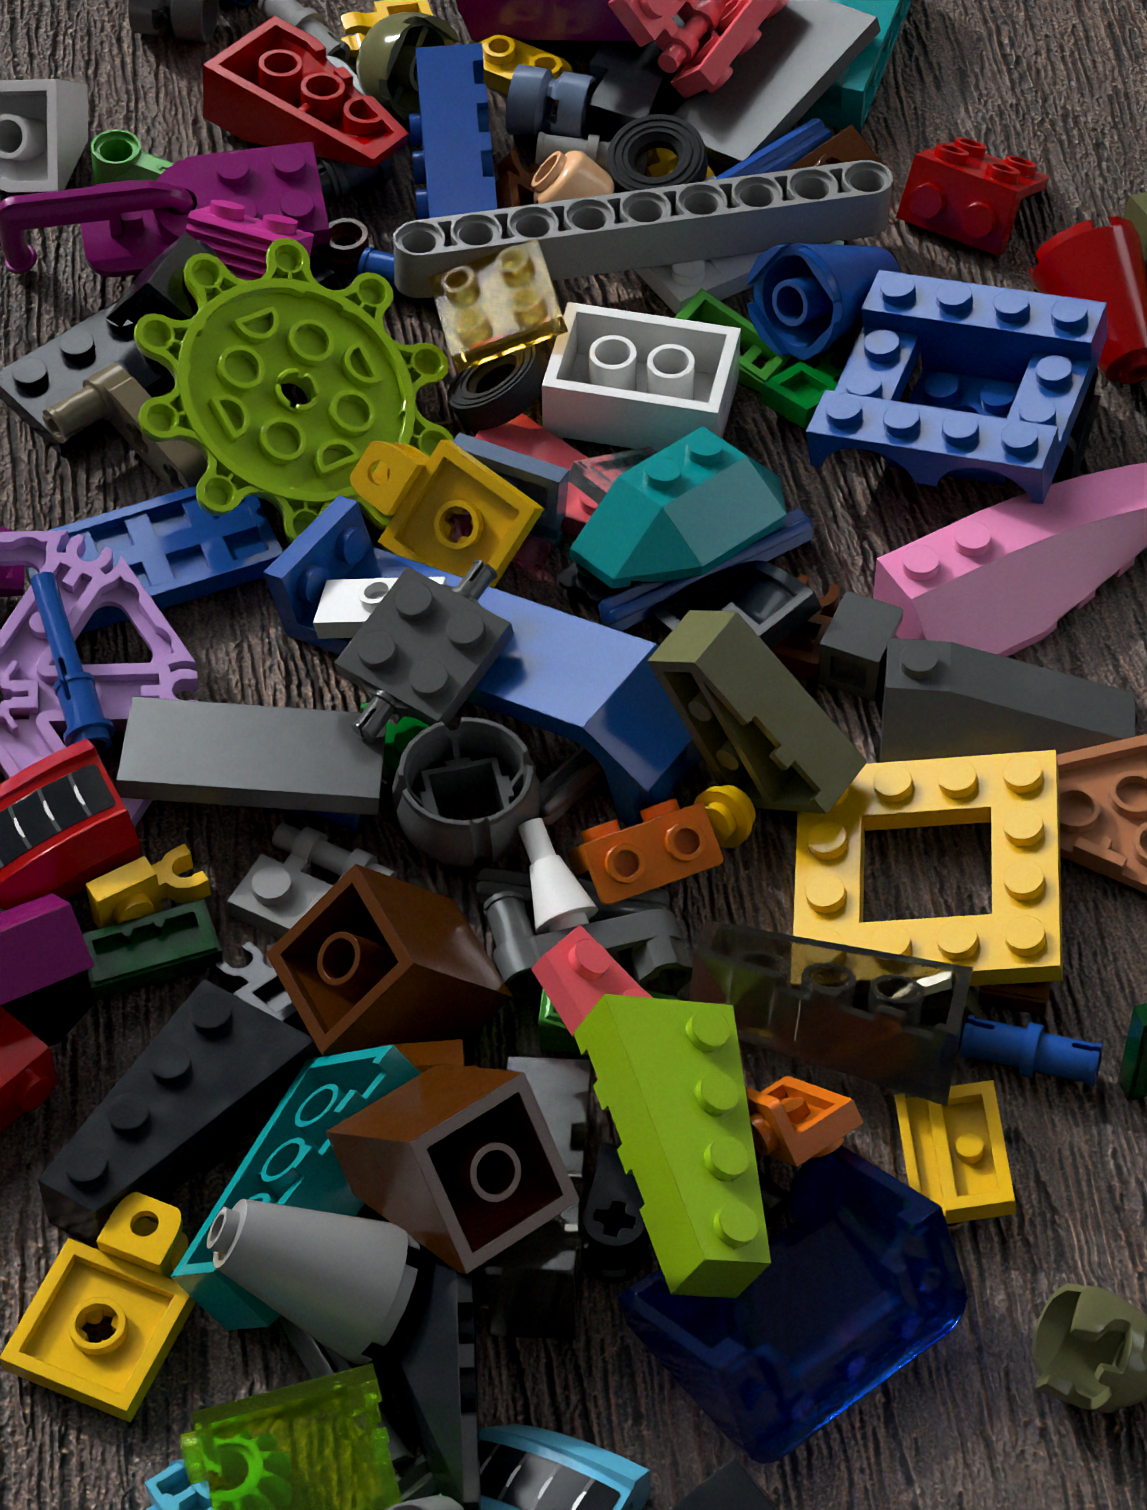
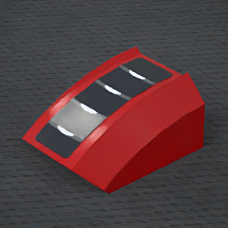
[0,739,141,910]

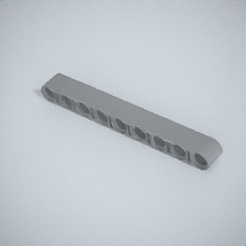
[393,160,893,298]

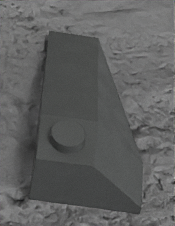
[880,638,1135,763]

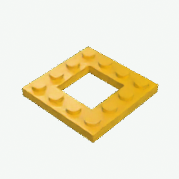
[791,750,1063,997]

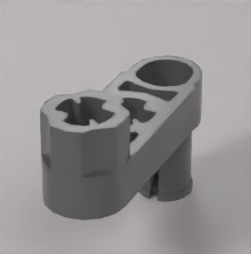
[483,890,695,999]

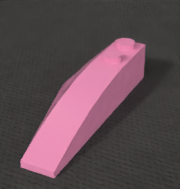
[873,463,1147,657]

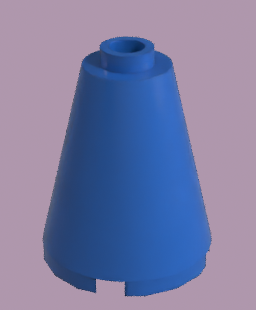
[747,243,900,360]

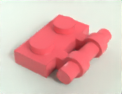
[608,0,726,73]

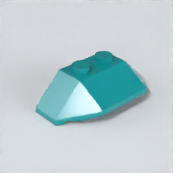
[569,426,787,589]

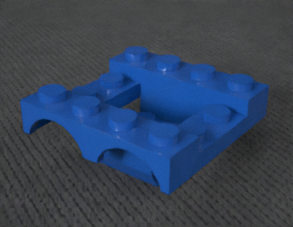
[806,270,1108,504]

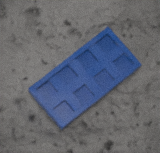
[24,485,283,635]

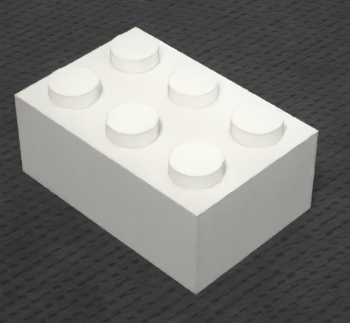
[542,302,741,453]

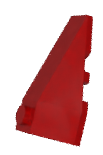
[203,16,409,168]

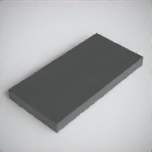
[672,0,881,168]
[116,697,387,815]

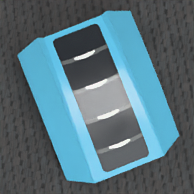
[439,1424,650,1510]

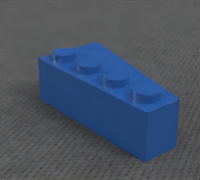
[409,43,498,220]

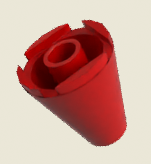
[1028,216,1147,384]

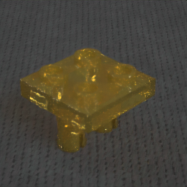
[428,238,568,372]

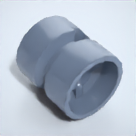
[505,64,597,139]

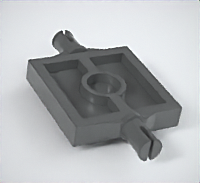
[334,559,514,743]

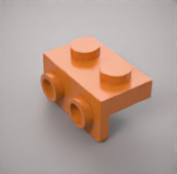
[567,798,723,906]
[745,1075,864,1167]

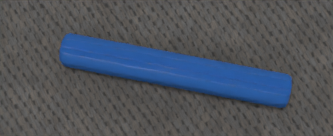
[598,509,814,632]

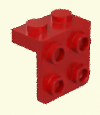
[896,137,1049,256]

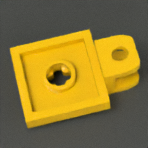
[350,439,545,588]
[0,1192,196,1423]

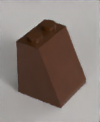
[266,864,513,1056]
[325,1064,580,1274]

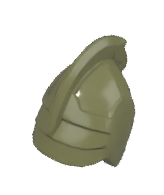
[1031,1283,1147,1413]

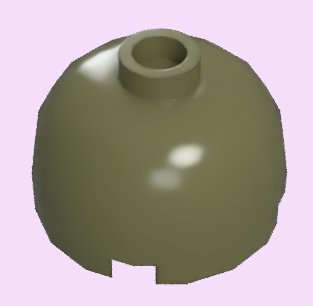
[356,12,460,123]

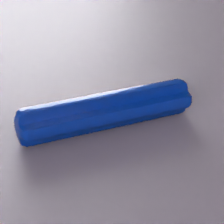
[715,118,832,180]

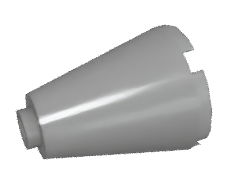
[207,1199,420,1365]

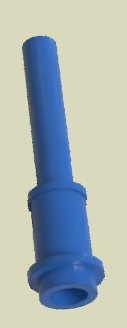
[30,572,115,755]

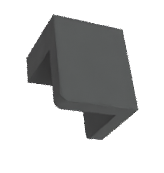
[817,590,903,702]

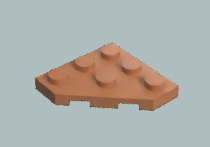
[1057,734,1147,894]

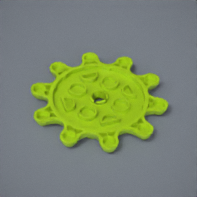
[134,238,454,544]

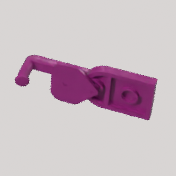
[0,142,330,277]

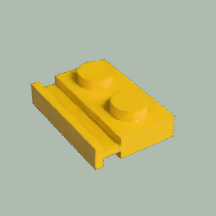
[894,1080,1017,1229]

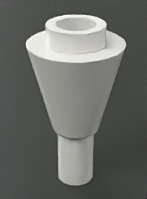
[518,818,598,935]

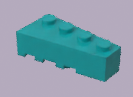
[170,1044,421,1330]

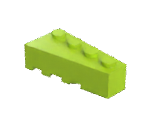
[573,994,771,1298]

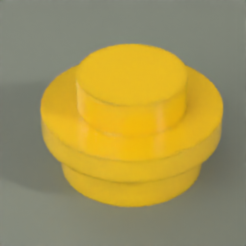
[694,785,756,848]

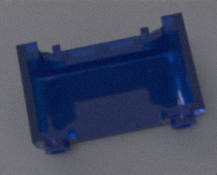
[617,1145,968,1464]

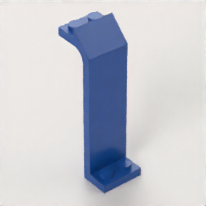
[263,495,703,826]

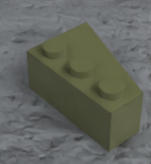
[647,610,868,814]

